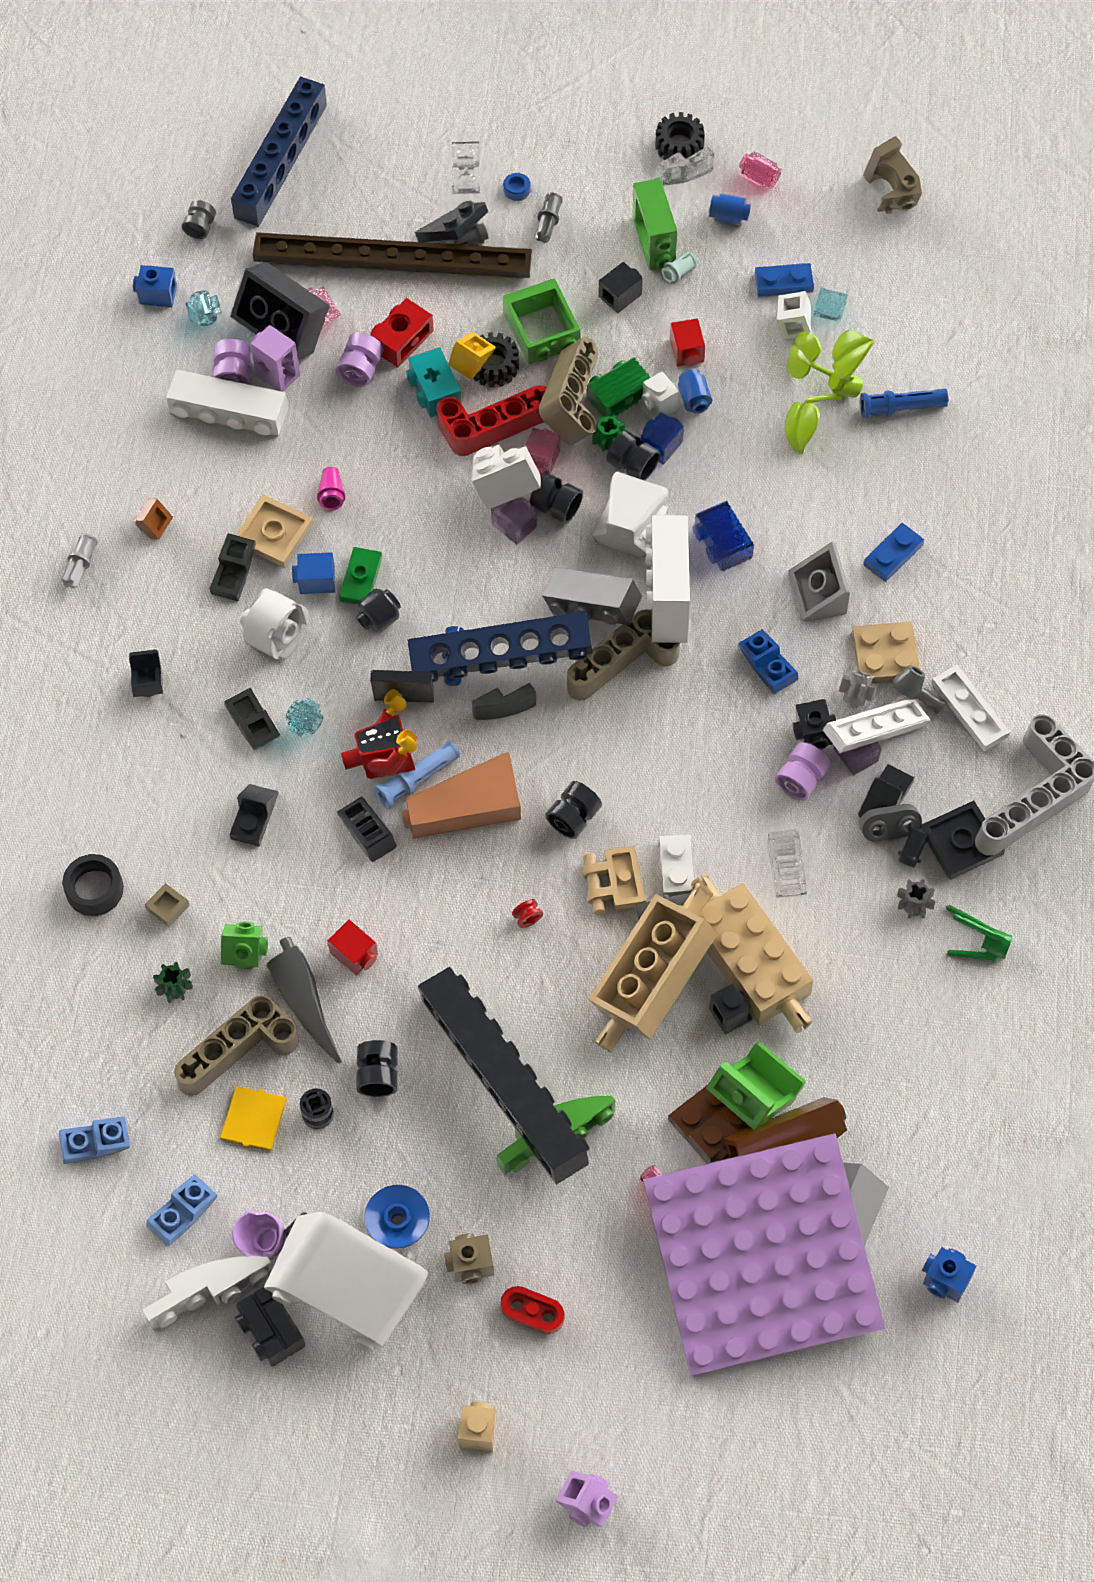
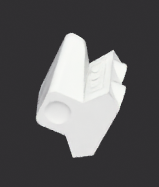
[593,472,668,557]

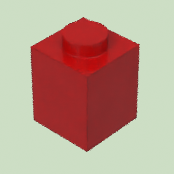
[670,318,705,367]
[327,919,378,976]

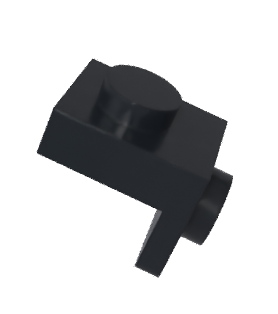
[129,649,163,697]

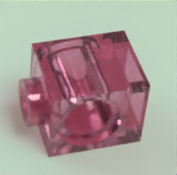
[525,427,560,476]

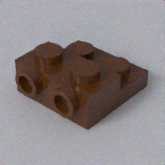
[668,1084,750,1164]

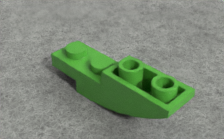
[497,1095,616,1175]

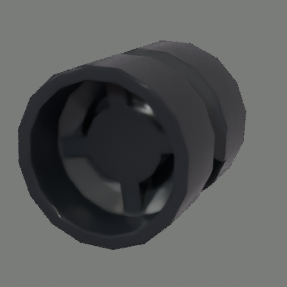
[606,430,661,481]
[529,472,583,524]
[545,781,602,839]
[356,1040,398,1097]

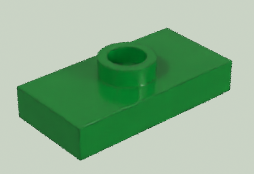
[339,547,382,604]

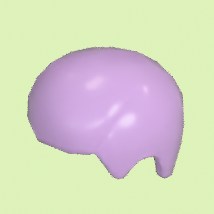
[232,1210,286,1259]

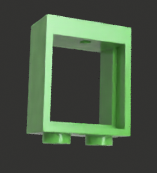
[632,178,677,270]
[503,278,581,364]

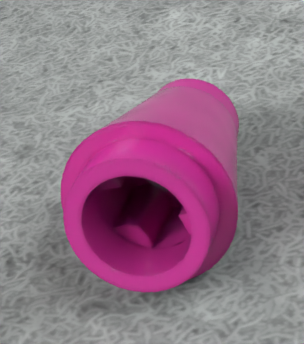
[317,466,346,510]

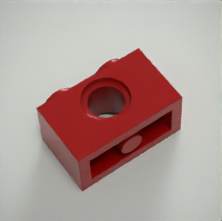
[370,297,434,368]

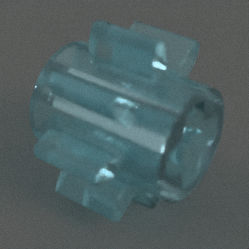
[185,290,222,326]
[286,698,323,737]

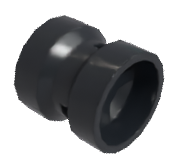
[299,1088,334,1129]

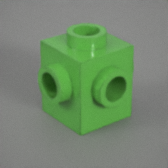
[221,922,268,969]

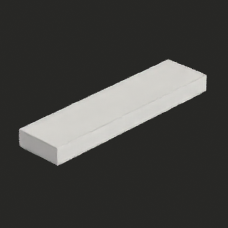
[823,698,930,753]

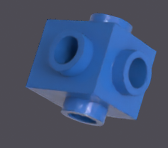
[922,1246,977,1303]

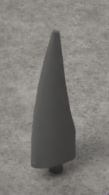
[266,937,342,1064]

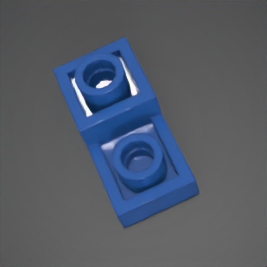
[738,629,799,694]

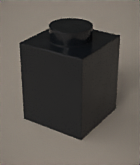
[598,262,642,314]

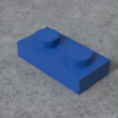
[755,263,814,297]
[863,522,925,582]

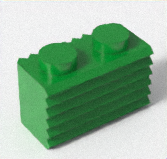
[587,357,651,417]

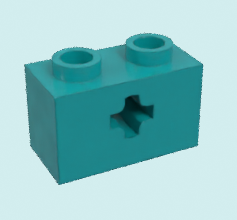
[406,347,462,418]

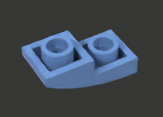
[59,1116,130,1164]
[146,1174,217,1247]

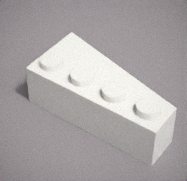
[646,515,690,643]

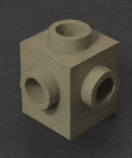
[444,1234,494,1284]

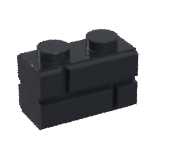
[235,1287,306,1367]

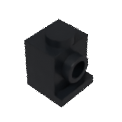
[709,984,752,1035]

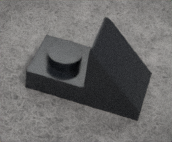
[858,764,915,828]
[230,784,279,847]

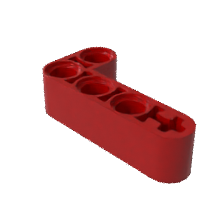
[437,385,546,456]

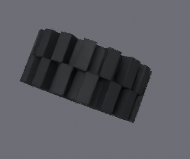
[655,112,705,165]
[473,332,519,388]

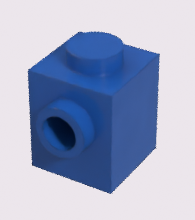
[133,265,177,307]
[292,552,335,594]

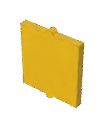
[220,1086,287,1151]

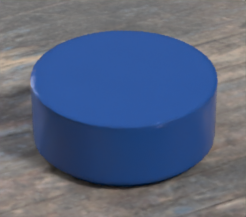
[503,173,531,201]

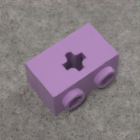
[251,325,300,392]

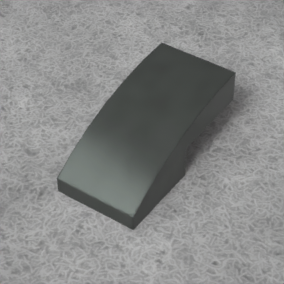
[209,533,256,601]
[472,683,536,720]
[224,687,280,750]

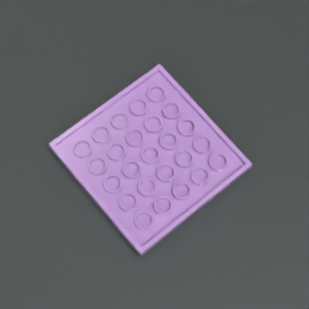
[643,1133,886,1376]

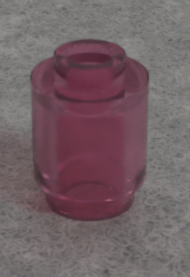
[739,151,782,189]

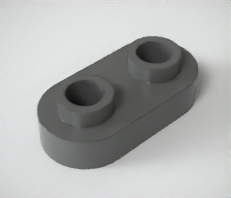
[859,804,922,842]

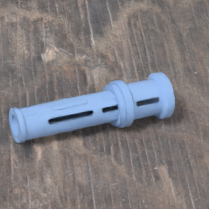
[374,741,460,809]

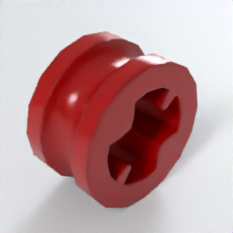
[512,899,543,928]

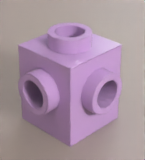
[556,1471,618,1527]

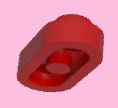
[501,1286,565,1334]

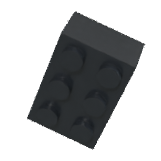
[230,262,330,359]

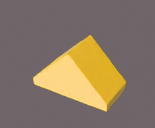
[448,332,496,380]

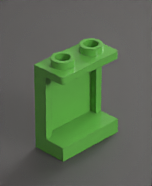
[706,1042,806,1130]

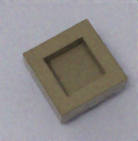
[145,883,190,927]

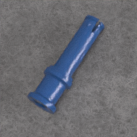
[860,388,949,419]

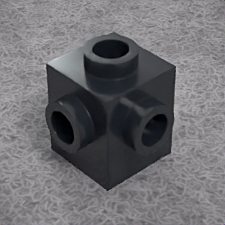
[792,699,836,749]

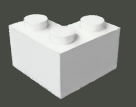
[472,445,541,510]

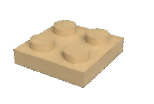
[236,495,314,568]
[852,621,920,683]

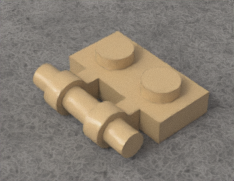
[582,845,646,915]

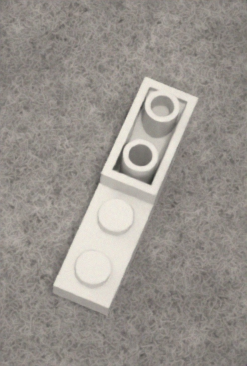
[143,1256,273,1330]

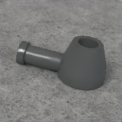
[892,665,946,714]

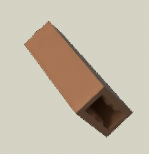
[402,752,521,838]

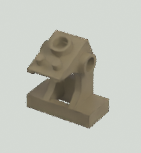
[863,136,922,214]

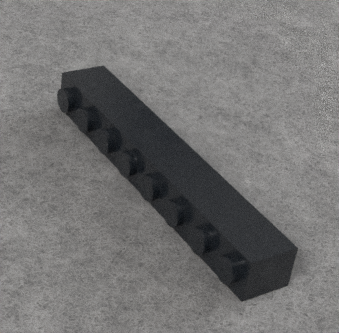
[417,966,590,1185]

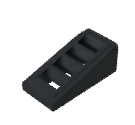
[337,796,397,862]

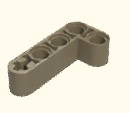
[539,336,598,445]
[567,609,680,700]
[174,996,299,1096]

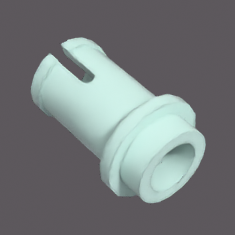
[661,251,698,283]

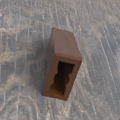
[723,1097,847,1158]

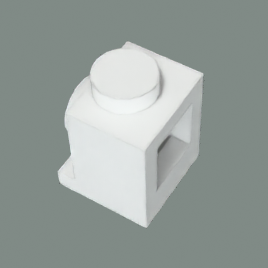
[777,291,812,339]
[638,372,679,424]

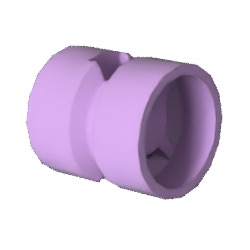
[336,333,384,387]
[213,339,251,385]
[775,742,831,800]

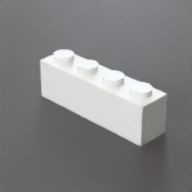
[166,369,288,436]

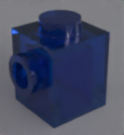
[641,412,684,465]

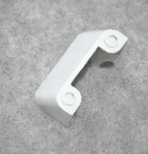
[264,1212,428,1352]

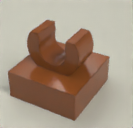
[133,498,173,540]

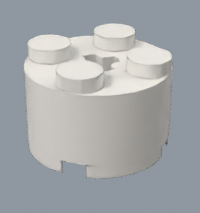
[240,588,308,659]

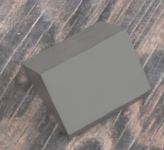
[788,542,850,621]
[843,1163,889,1246]

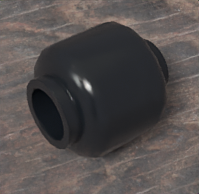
[356,588,401,632]

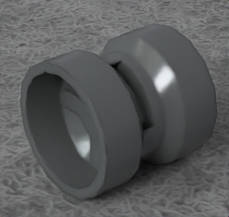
[181,200,217,239]

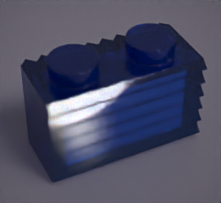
[692,501,754,571]

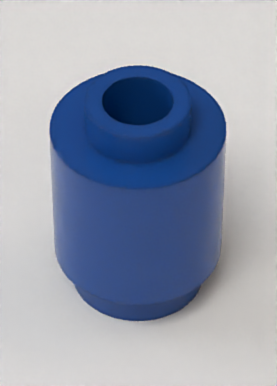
[709,193,751,226]
[678,369,713,413]

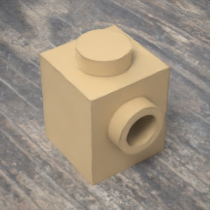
[458,1402,497,1452]

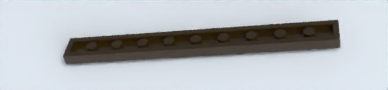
[253,232,532,278]

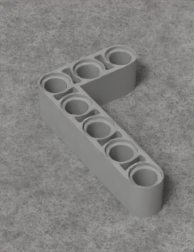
[975,714,1094,855]

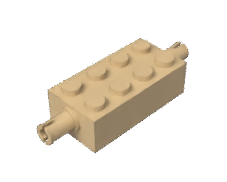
[691,874,814,1033]
[588,883,718,1053]

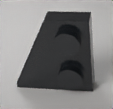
[415,201,489,242]

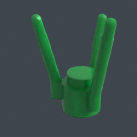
[946,905,1012,963]

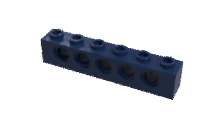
[231,76,327,227]
[407,611,593,682]

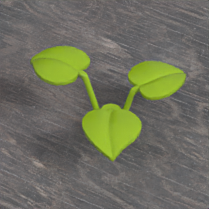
[785,330,875,454]

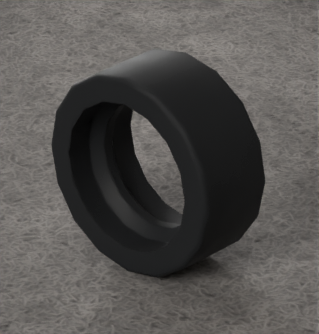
[62,854,124,916]

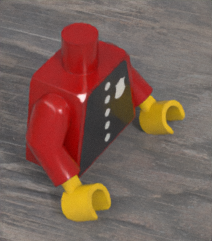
[341,689,417,779]

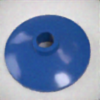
[364,1185,430,1249]

